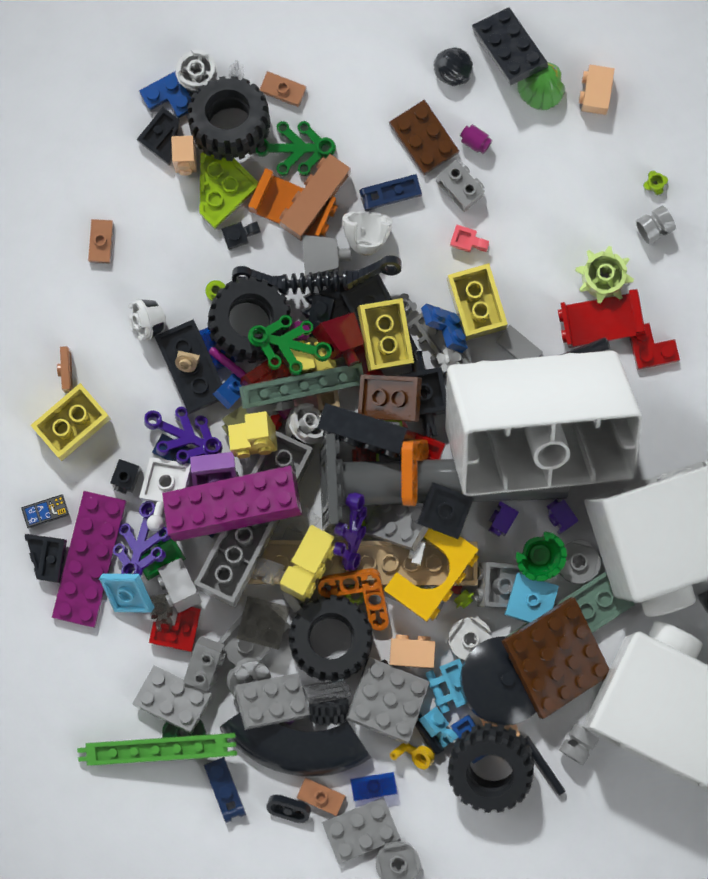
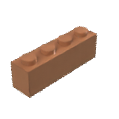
[279,154,351,241]

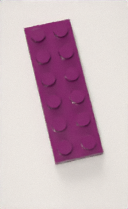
[51,491,127,628]

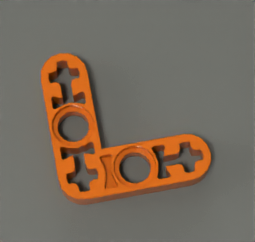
[401,440,429,506]
[318,568,389,631]

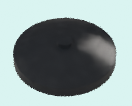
[460,636,536,726]

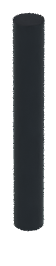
[525,736,566,796]

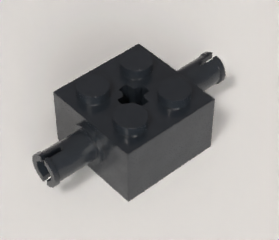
[398,351,446,438]

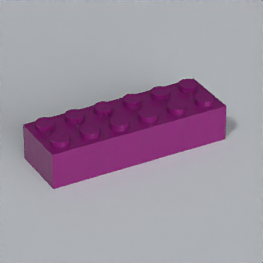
[162,466,303,542]

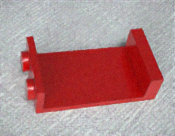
[558,289,646,348]

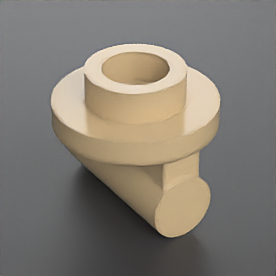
[175,351,200,372]

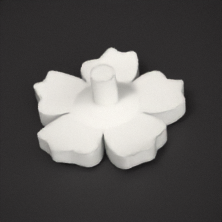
[436,347,462,372]

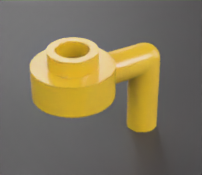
[389,742,435,769]

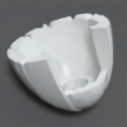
[342,211,392,256]

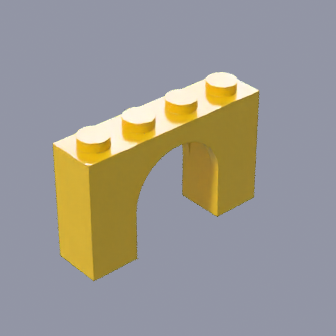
[384,528,479,622]

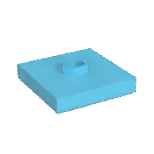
[504,573,559,623]
[99,574,154,613]

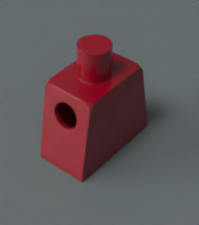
[312,312,364,367]

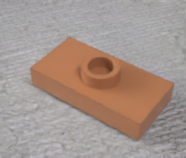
[259,71,306,107]
[88,219,113,264]
[57,346,73,393]
[296,777,346,816]

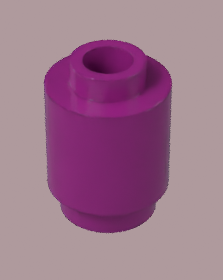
[460,124,493,154]

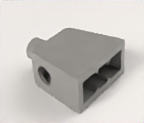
[302,235,351,279]

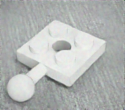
[139,457,191,532]

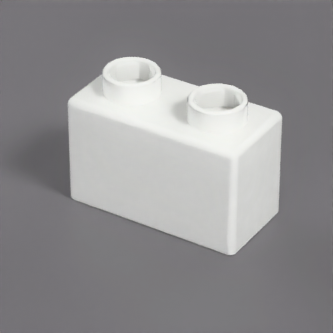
[445,351,642,496]
[584,459,708,617]
[582,621,708,792]

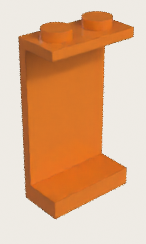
[248,168,338,237]

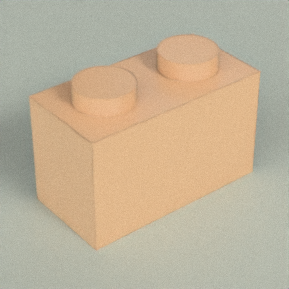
[578,64,615,115]
[171,136,197,175]
[389,635,435,668]

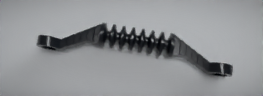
[232,255,402,295]

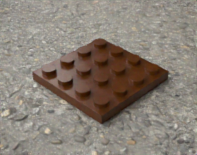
[501,597,610,719]

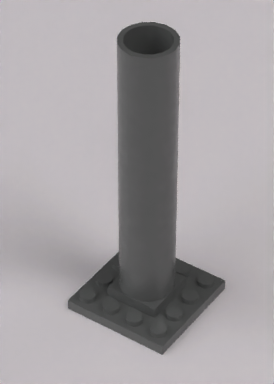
[319,434,569,533]

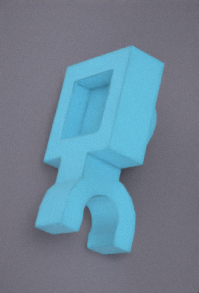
[419,706,458,748]

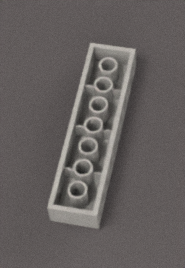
[194,431,314,608]

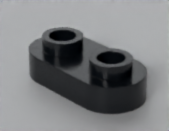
[266,794,311,823]

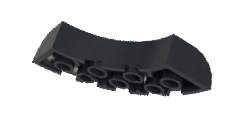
[220,712,372,776]

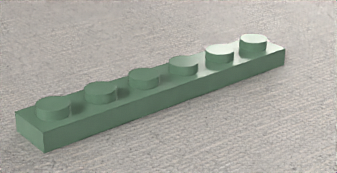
[239,363,363,409]

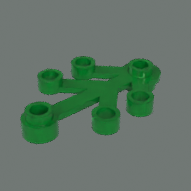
[255,121,336,176]
[248,315,332,375]

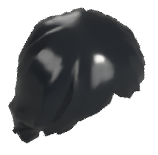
[433,47,473,86]

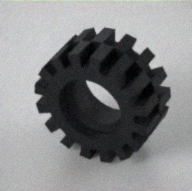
[309,695,349,726]

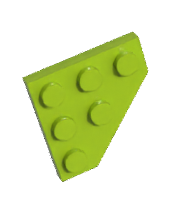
[199,152,259,229]

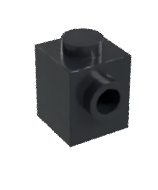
[110,459,141,494]

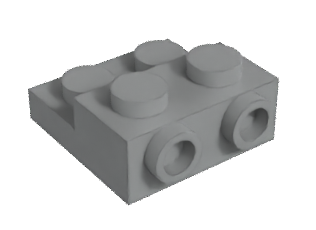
[474,562,522,608]

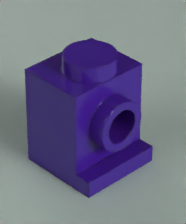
[546,499,579,535]
[488,501,519,537]

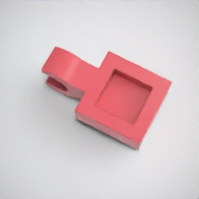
[450,225,489,252]

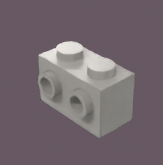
[436,160,484,212]
[157,558,202,613]
[183,636,226,691]

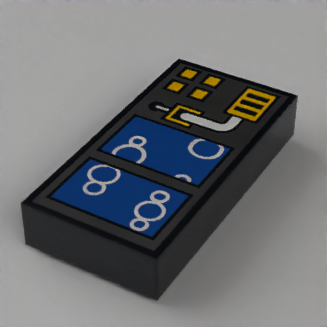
[21,494,70,529]

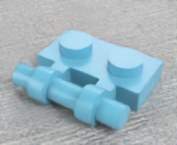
[425,658,466,714]

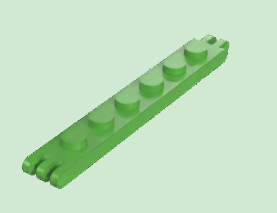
[77,733,237,765]

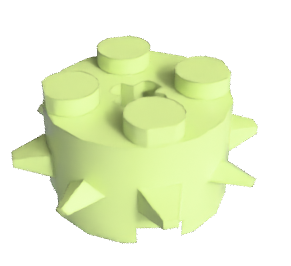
[575,246,634,304]

